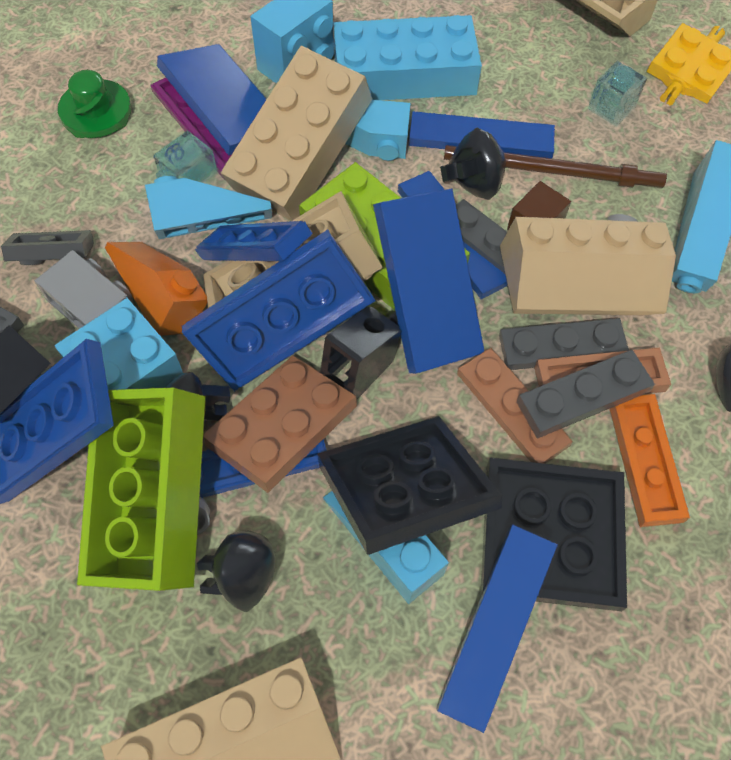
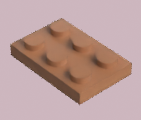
[203,355,357,493]

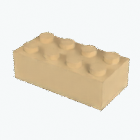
[221,45,372,221]

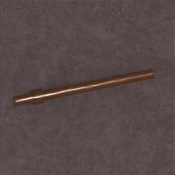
[444,145,667,188]

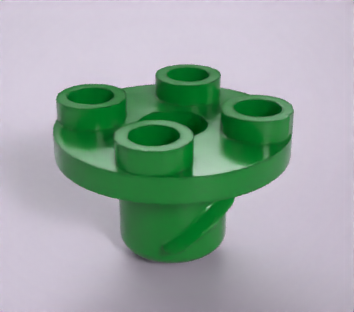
[58,69,132,138]

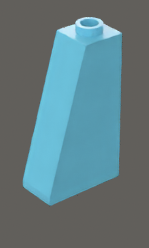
[672,140,731,294]

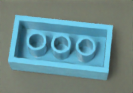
[333,15,482,100]

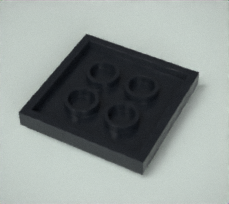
[317,416,502,555]
[480,458,627,612]

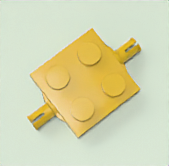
[646,22,731,106]

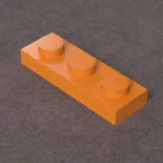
[610,394,690,527]

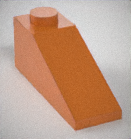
[105,242,208,336]

